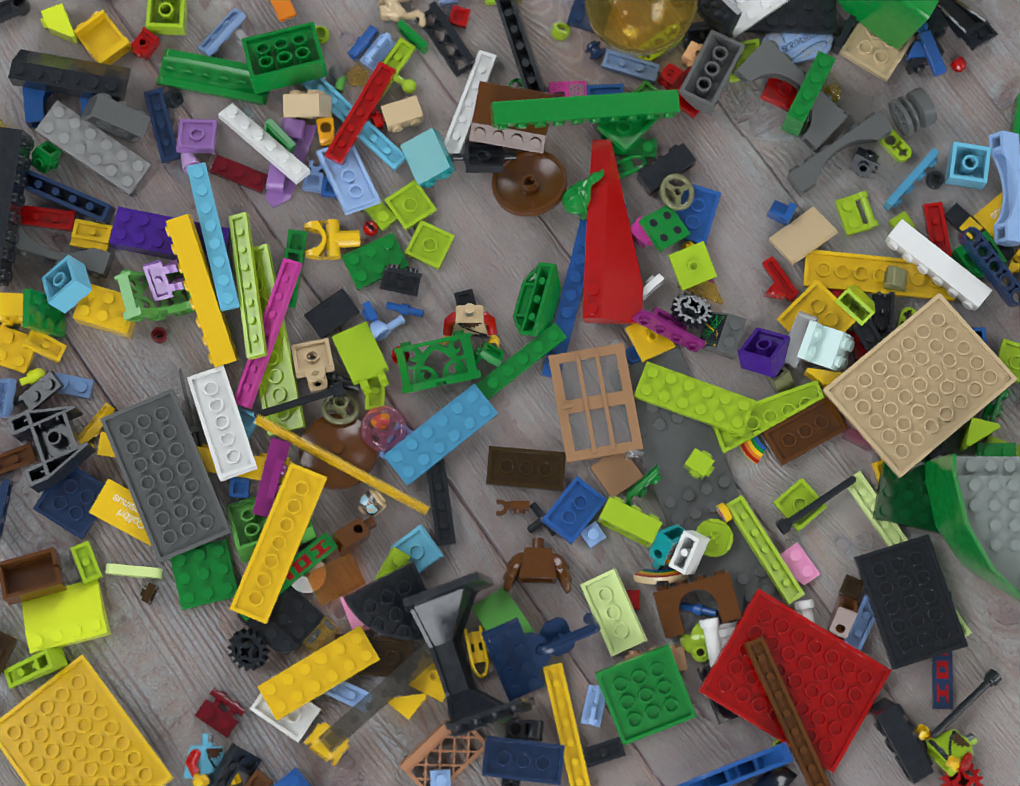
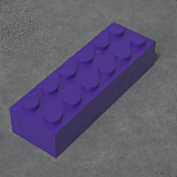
[109,206,231,268]

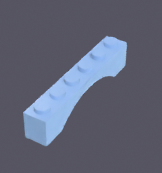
[989,130,1020,247]

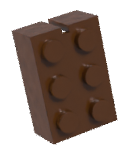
[0,547,67,606]

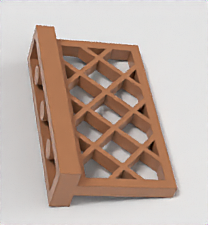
[398,716,485,786]

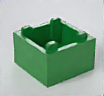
[951,230,1007,280]

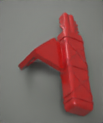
[762,256,799,304]

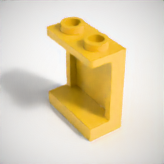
[73,9,132,65]

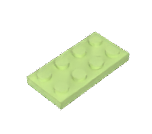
[580,569,648,657]

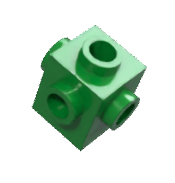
[31,140,62,174]

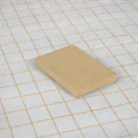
[769,207,837,265]

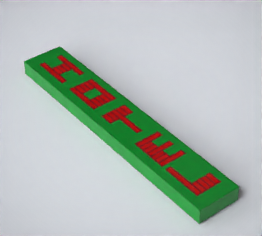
[239,532,338,621]

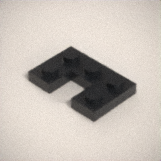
[207,743,262,786]

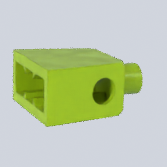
[835,284,875,326]

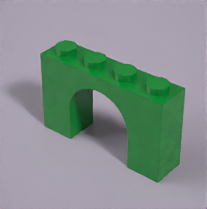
[781,51,836,137]

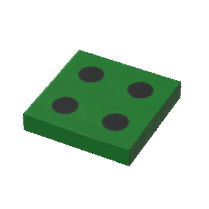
[639,205,690,252]

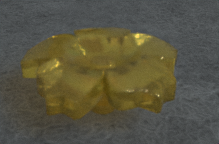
[346,65,369,87]

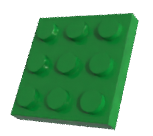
[170,539,238,611]

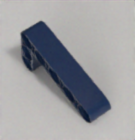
[958,227,1020,307]

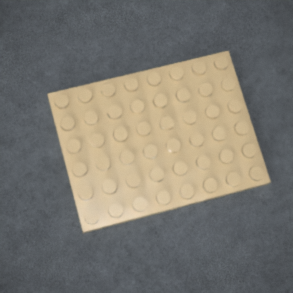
[822,293,1017,479]

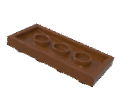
[762,397,848,467]

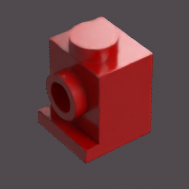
[130,27,161,60]

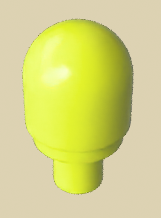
[19,368,46,386]

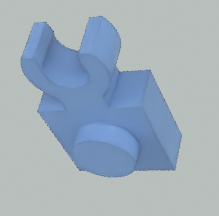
[302,160,324,193]

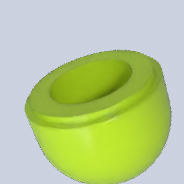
[551,22,571,41]

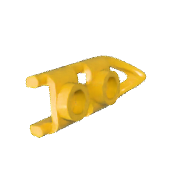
[463,626,489,679]

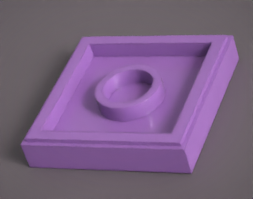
[176,119,218,153]

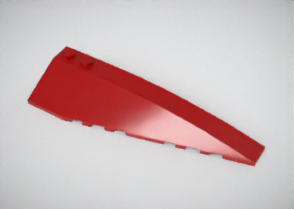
[582,139,643,324]

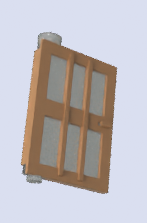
[548,340,644,463]

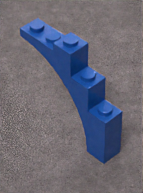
[675,742,794,786]

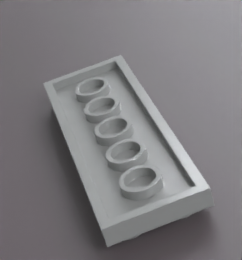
[35,101,151,196]

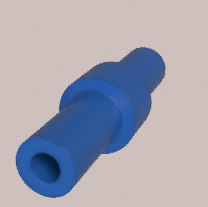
[386,302,424,318]
[680,602,719,617]

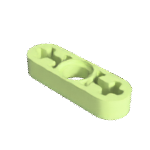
[105,563,163,579]

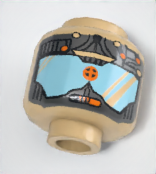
[358,489,387,517]

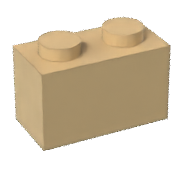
[381,95,424,133]

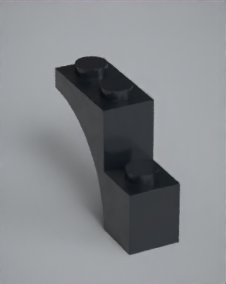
[905,7,949,75]

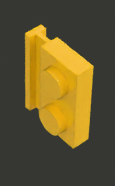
[69,219,113,252]

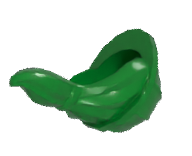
[562,169,604,220]

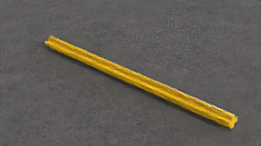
[254,414,430,516]

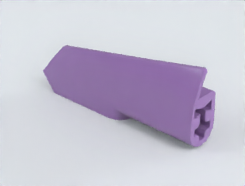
[265,118,317,208]

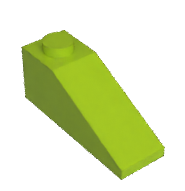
[3,647,68,689]

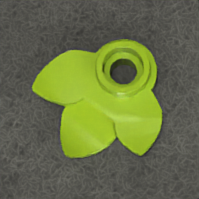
[680,623,709,662]

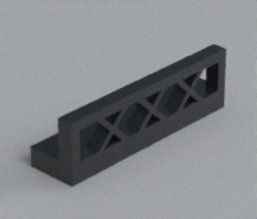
[417,1,475,78]

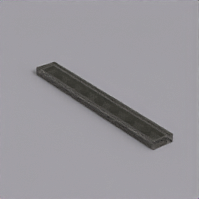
[318,643,434,754]

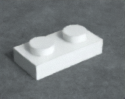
[643,273,664,301]

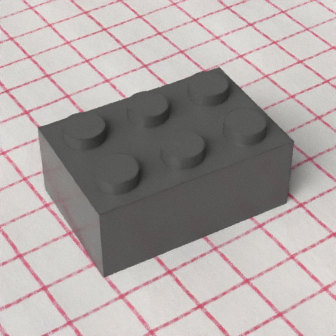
[81,93,151,143]

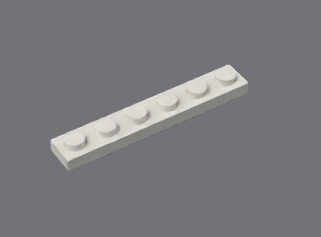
[444,50,497,156]
[218,103,310,185]

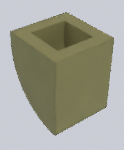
[883,265,908,292]
[765,366,795,394]

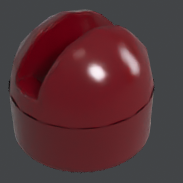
[151,327,167,344]

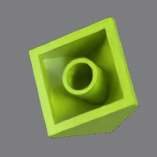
[958,417,1001,453]

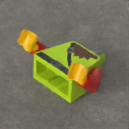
[915,724,977,777]

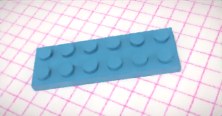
[383,384,498,486]

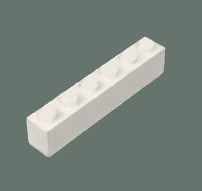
[885,219,992,312]

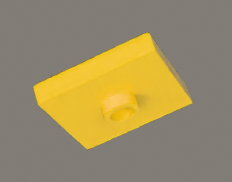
[625,324,675,362]
[407,649,446,703]

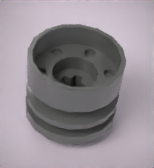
[889,87,937,137]

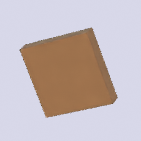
[590,452,643,498]

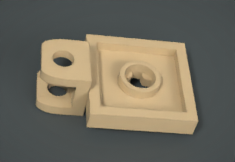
[291,338,335,392]

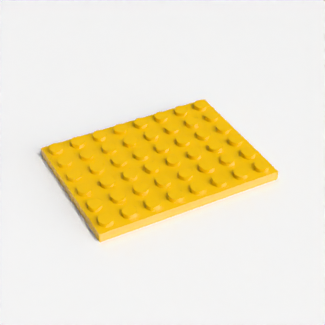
[0,654,174,786]

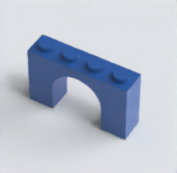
[22,87,88,128]

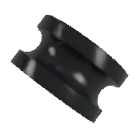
[926,171,944,189]

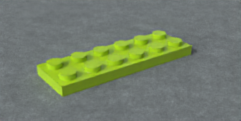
[634,361,756,437]

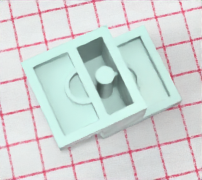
[797,320,855,372]

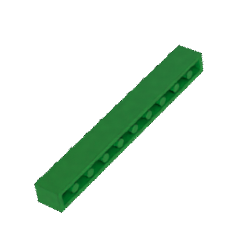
[490,89,680,130]

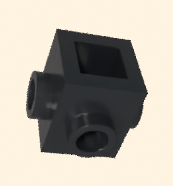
[848,146,880,179]

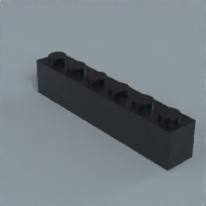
[495,0,547,93]

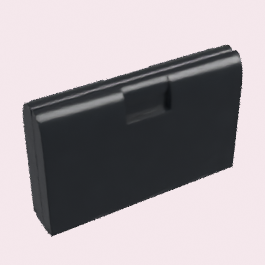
[304,288,360,339]

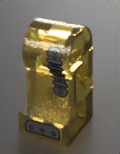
[302,616,340,653]

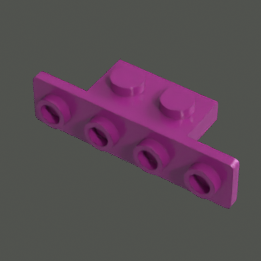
[632,307,706,352]
[253,438,290,517]

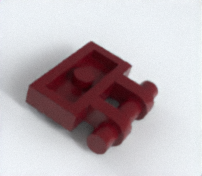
[194,688,246,738]

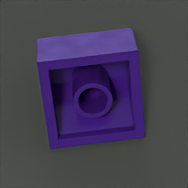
[738,327,790,378]

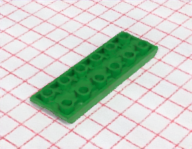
[156,49,269,106]

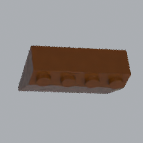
[469,81,554,154]

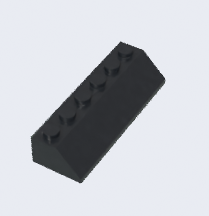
[8,49,131,102]

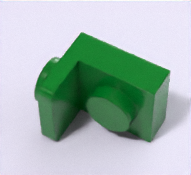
[473,341,505,367]

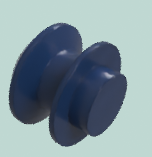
[585,40,606,60]

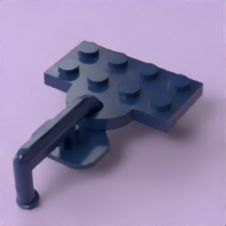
[481,613,601,702]

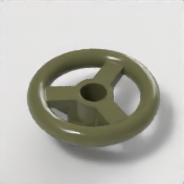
[660,174,694,210]
[321,393,360,425]

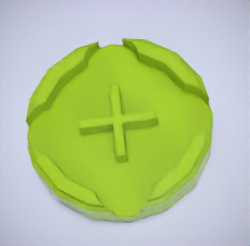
[696,519,733,558]

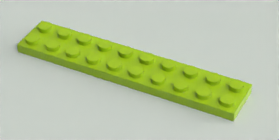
[232,244,306,437]

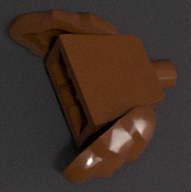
[503,538,572,594]

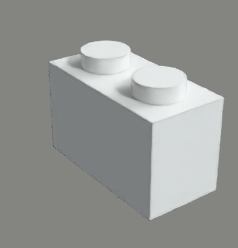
[669,530,710,575]

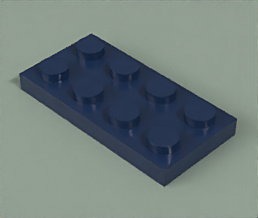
[481,735,565,786]

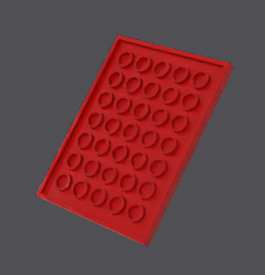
[698,589,892,773]

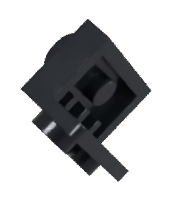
[379,264,423,297]

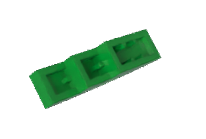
[284,229,308,308]

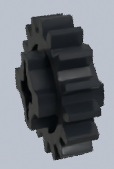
[670,292,713,329]
[227,627,270,671]

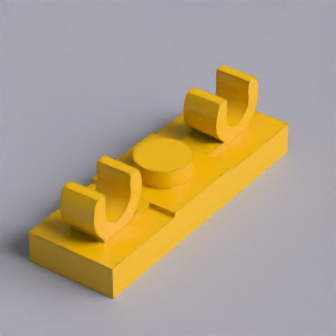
[78,403,115,448]

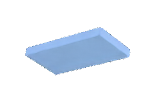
[316,145,381,216]

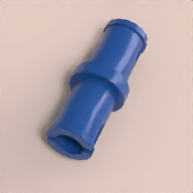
[347,25,379,61]

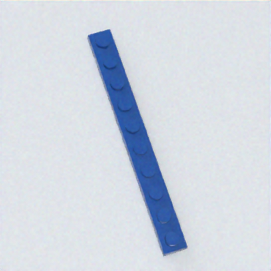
[541,207,588,378]

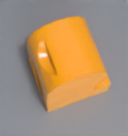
[316,117,335,147]

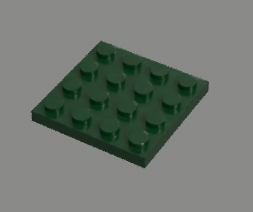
[872,455,944,534]

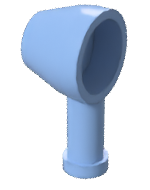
[370,315,405,342]

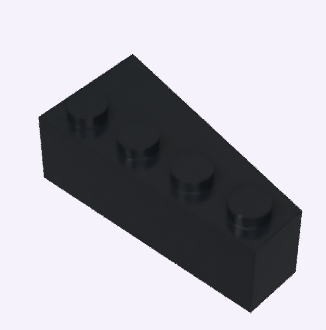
[868,698,934,784]

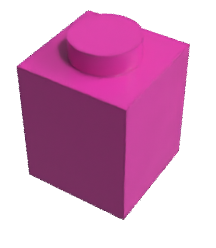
[630,216,653,249]

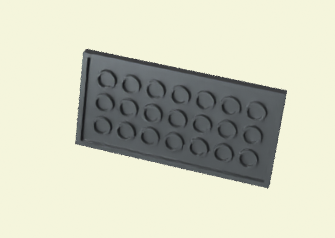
[100,389,232,563]

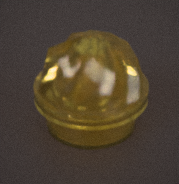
[823,83,842,102]

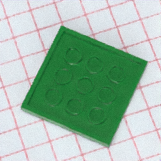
[594,644,697,746]

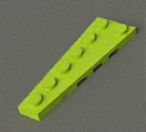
[712,380,824,454]

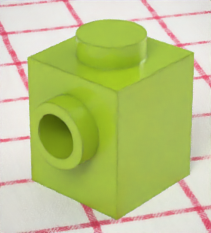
[683,448,715,479]

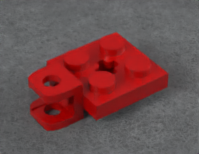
[658,63,700,119]

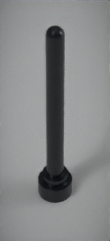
[254,381,345,418]
[775,476,856,535]
[930,669,1002,739]

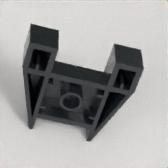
[7,405,96,493]

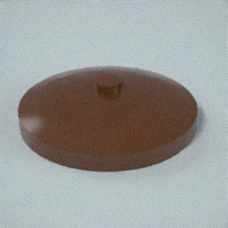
[492,150,567,217]
[299,414,376,490]

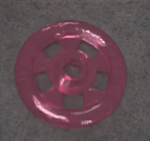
[361,406,407,451]

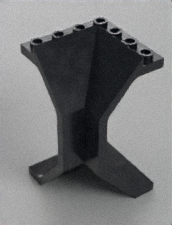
[402,571,536,738]

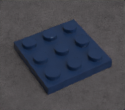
[33,467,105,540]

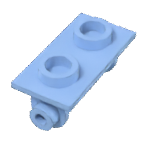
[359,32,396,71]
[580,684,605,728]

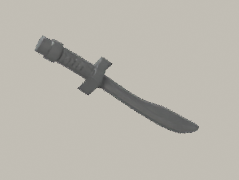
[179,369,201,447]

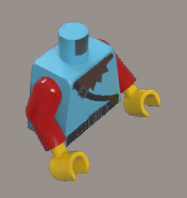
[184,733,241,786]

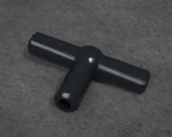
[527,502,557,536]

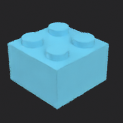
[945,142,991,190]
[42,255,92,313]

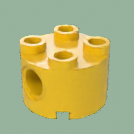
[303,722,349,766]

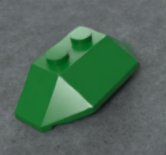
[513,262,561,337]

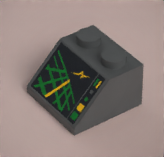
[700,312,747,360]

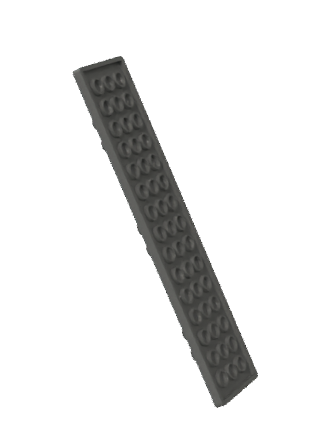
[609,348,784,624]

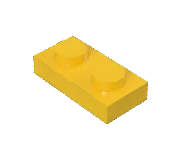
[23,330,67,363]

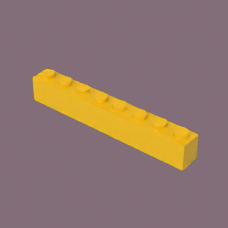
[165,214,240,367]

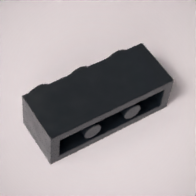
[637,143,697,197]

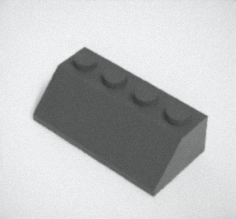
[679,29,745,116]

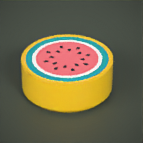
[716,503,732,523]

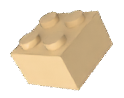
[283,90,332,119]

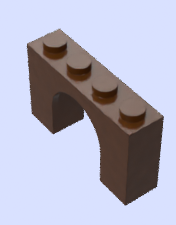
[653,569,742,638]

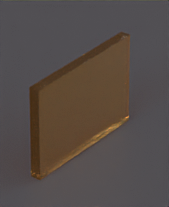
[305,552,366,606]

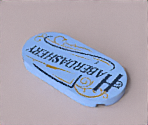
[761,33,833,65]

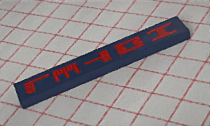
[932,591,953,710]

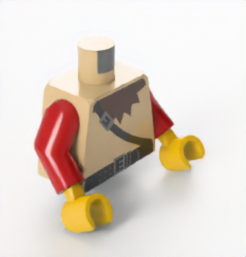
[441,303,500,348]

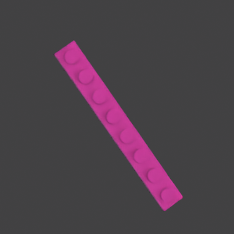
[234,258,303,409]

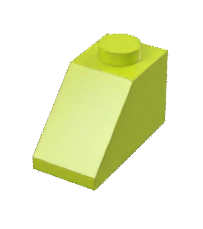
[40,3,78,44]

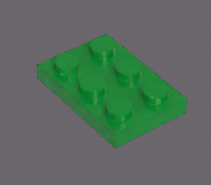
[341,232,409,291]
[22,288,66,338]

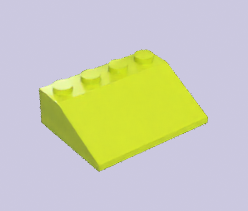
[22,580,111,655]

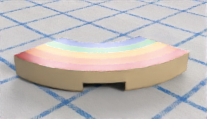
[634,568,689,584]

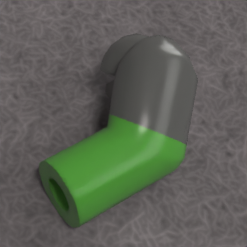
[329,65,347,93]

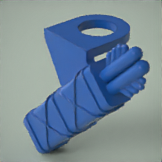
[905,22,947,77]

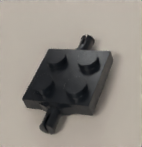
[452,143,516,173]

